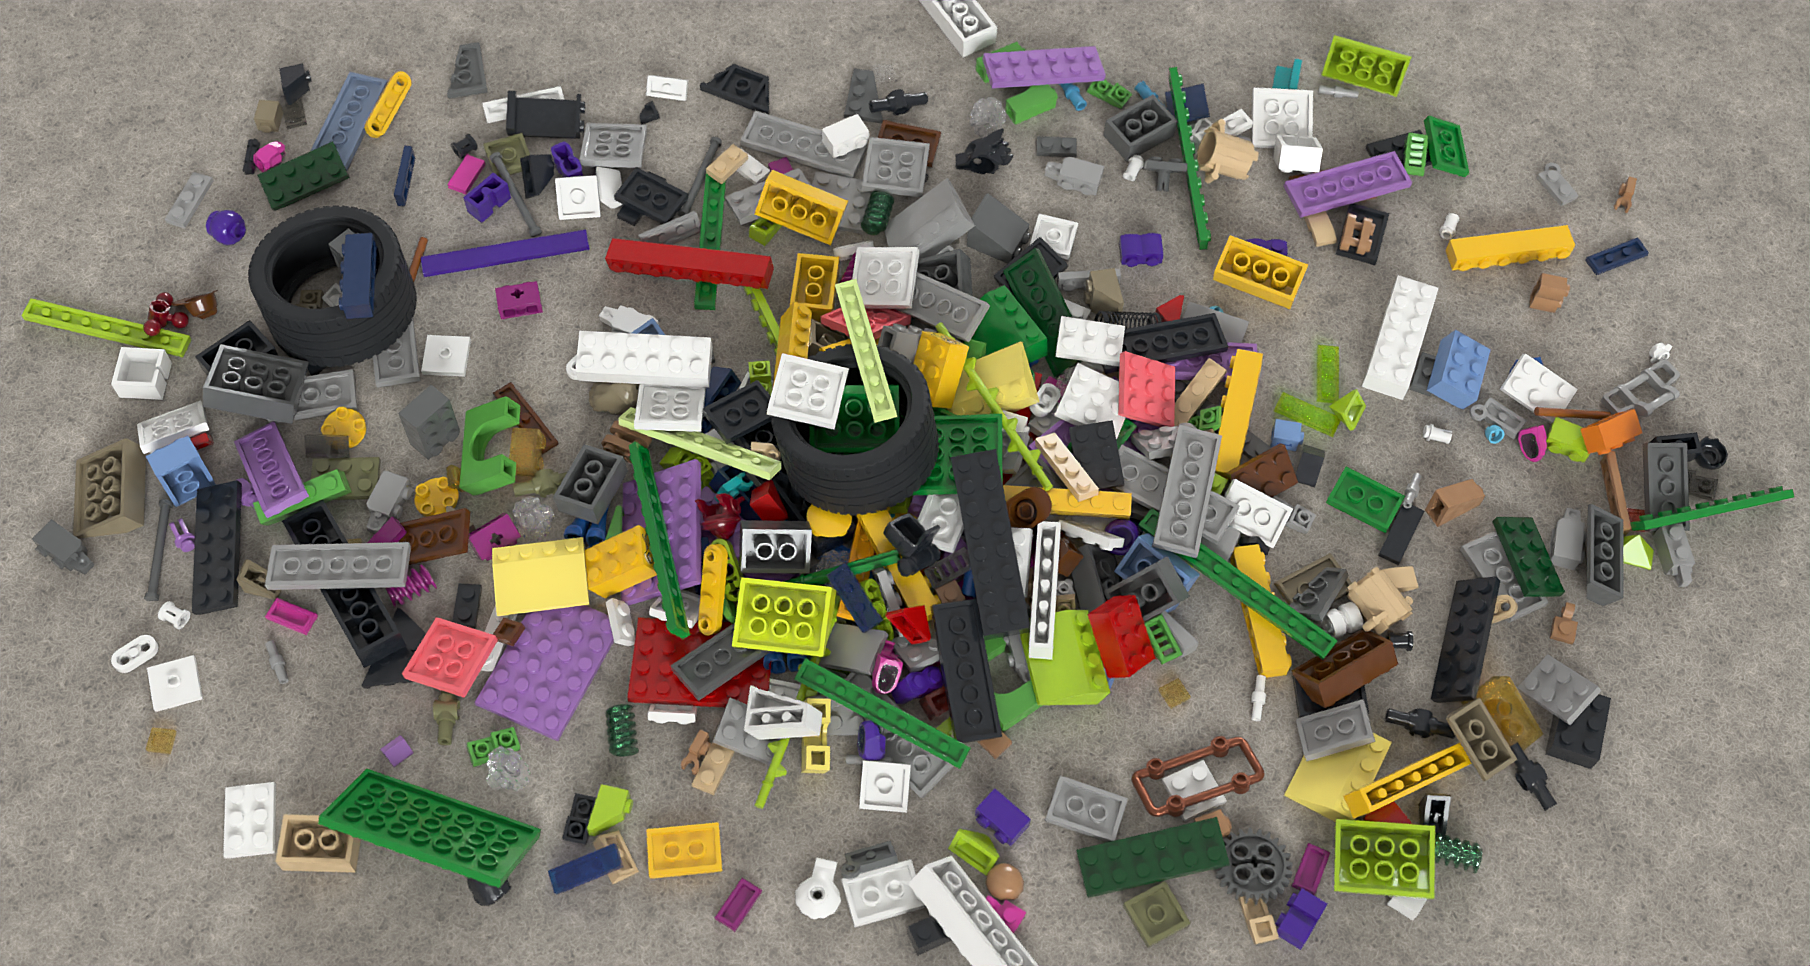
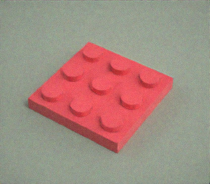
[821,308,911,340]
[1118,351,1175,427]
[402,617,498,698]

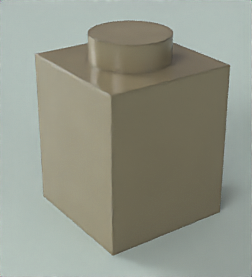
[254,100,283,133]

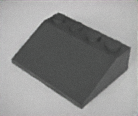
[906,249,975,339]
[203,344,309,424]

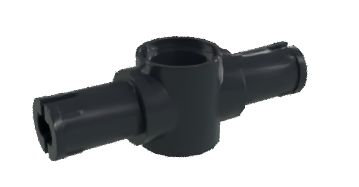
[869,89,928,116]
[1385,708,1456,739]
[1510,742,1557,811]

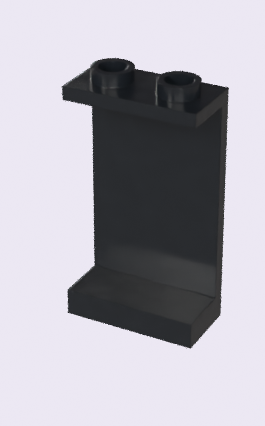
[506,90,586,139]

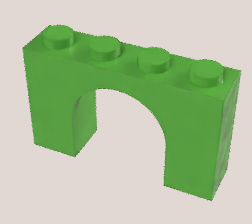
[976,41,1058,125]
[459,396,520,495]
[984,637,1043,732]

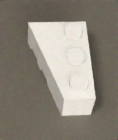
[744,686,823,740]

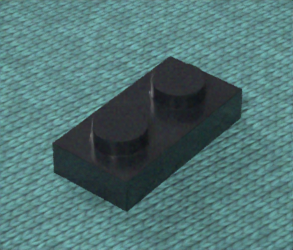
[452,583,482,629]

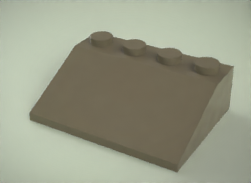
[73,438,146,539]

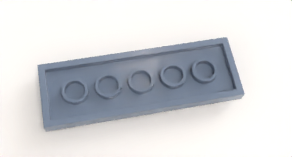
[310,72,388,170]

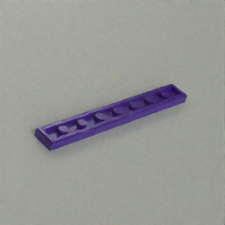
[421,229,590,277]

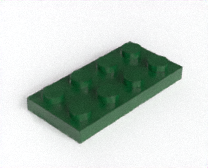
[257,141,350,211]
[1492,517,1565,597]

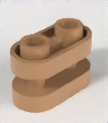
[1339,213,1376,255]
[601,421,652,463]

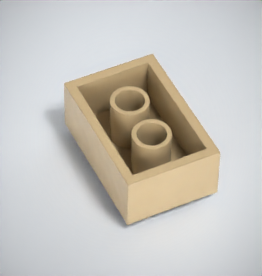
[276,814,361,873]

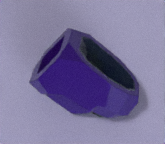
[857,721,886,761]

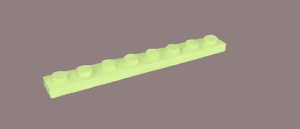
[835,279,897,423]
[618,407,781,480]

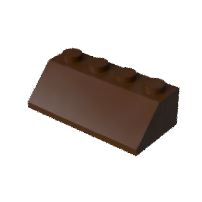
[1291,629,1398,708]

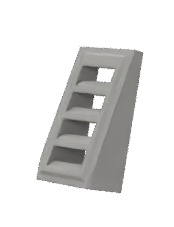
[1160,611,1199,658]

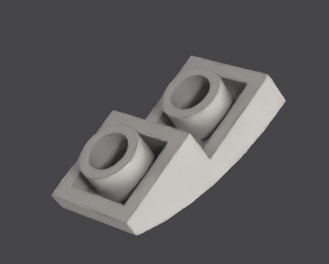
[1273,496,1316,534]

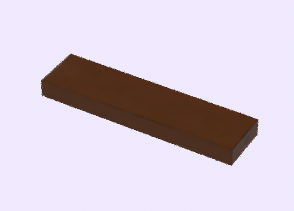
[493,382,559,456]

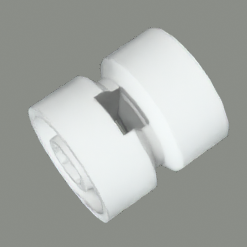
[1321,602,1363,639]

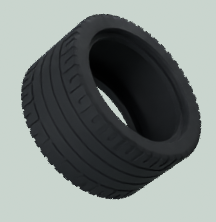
[248,205,417,367]
[771,344,939,515]

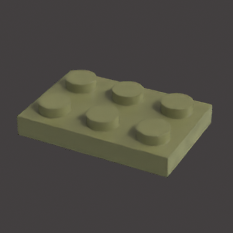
[311,457,381,500]

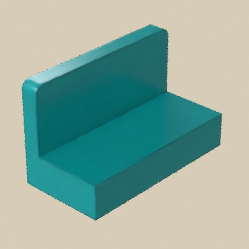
[1272,58,1302,90]

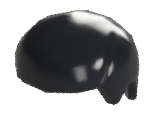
[1695,436,1728,470]

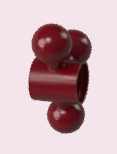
[143,292,189,336]

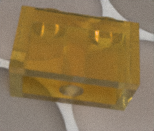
[509,428,546,477]

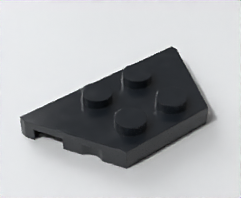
[700,64,769,115]
[362,607,426,689]

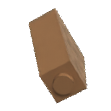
[1425,479,1485,527]

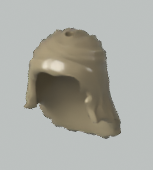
[589,382,640,415]

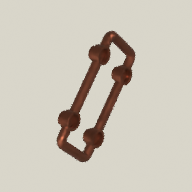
[1131,736,1265,817]

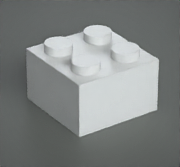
[1273,135,1323,174]
[111,347,172,400]

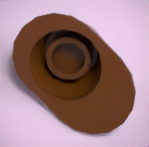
[171,290,218,319]
[1006,487,1052,529]

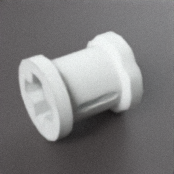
[158,601,190,630]

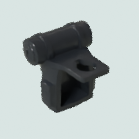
[883,513,941,577]

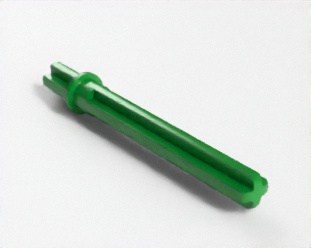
[783,549,901,586]

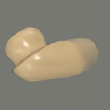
[751,442,781,461]

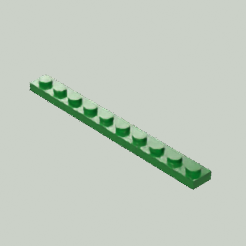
[1168,67,1211,250]
[628,441,690,639]
[1138,508,1338,660]

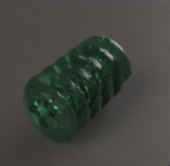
[861,191,895,235]
[605,704,639,757]
[1435,832,1483,874]

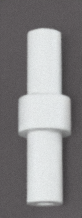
[1251,675,1266,721]

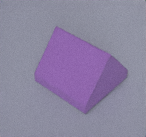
[380,735,413,767]

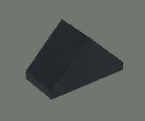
[1295,445,1325,487]
[1418,793,1451,840]

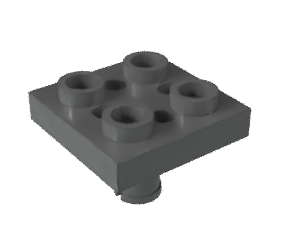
[1143,157,1188,192]

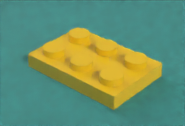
[646,822,722,879]

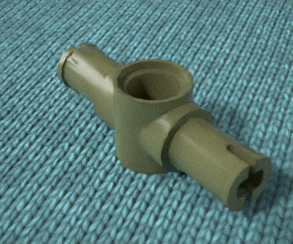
[512,469,567,498]
[433,690,460,745]

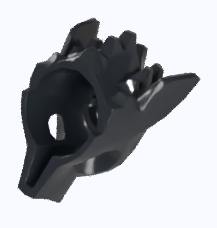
[955,128,1014,175]

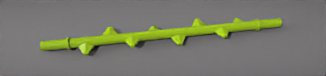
[935,322,1053,491]
[754,595,840,809]

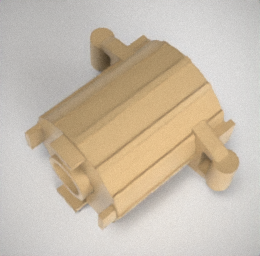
[1197,119,1258,183]
[1346,567,1413,635]

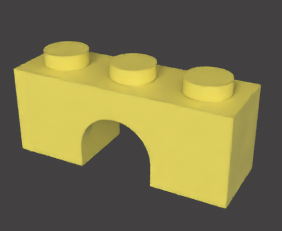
[801,698,831,773]

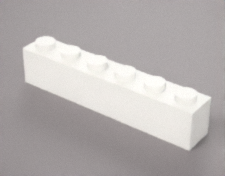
[1029,521,1061,659]

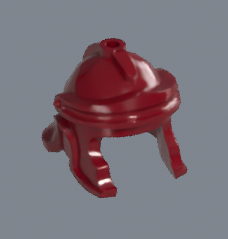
[695,494,745,540]

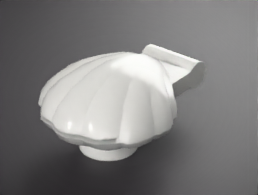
[795,858,841,919]

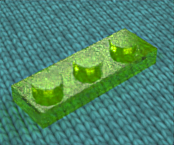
[1316,345,1339,404]
[1274,392,1341,437]

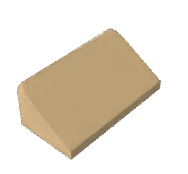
[593,830,639,885]

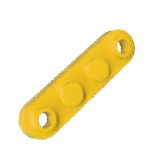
[364,71,412,138]
[698,544,728,635]

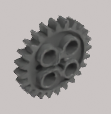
[1214,828,1293,905]

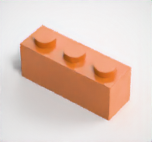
[1580,409,1643,455]

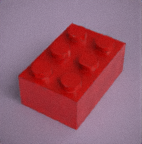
[1087,595,1155,678]

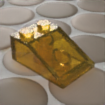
[1461,676,1543,751]

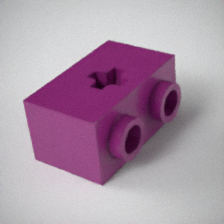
[495,281,543,319]
[468,513,521,561]

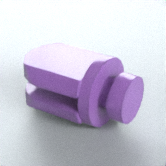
[235,478,258,507]
[169,518,195,552]

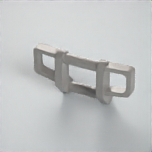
[1601,359,1680,417]

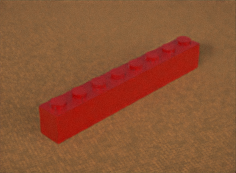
[605,238,774,289]

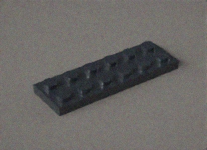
[1102,313,1229,374]
[192,480,242,615]
[1430,576,1501,703]
[930,599,1002,743]

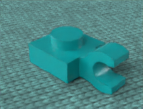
[714,472,754,503]

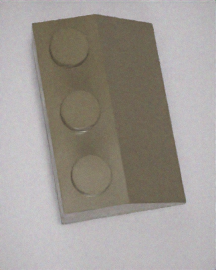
[1446,698,1517,781]

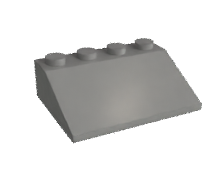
[883,178,975,259]

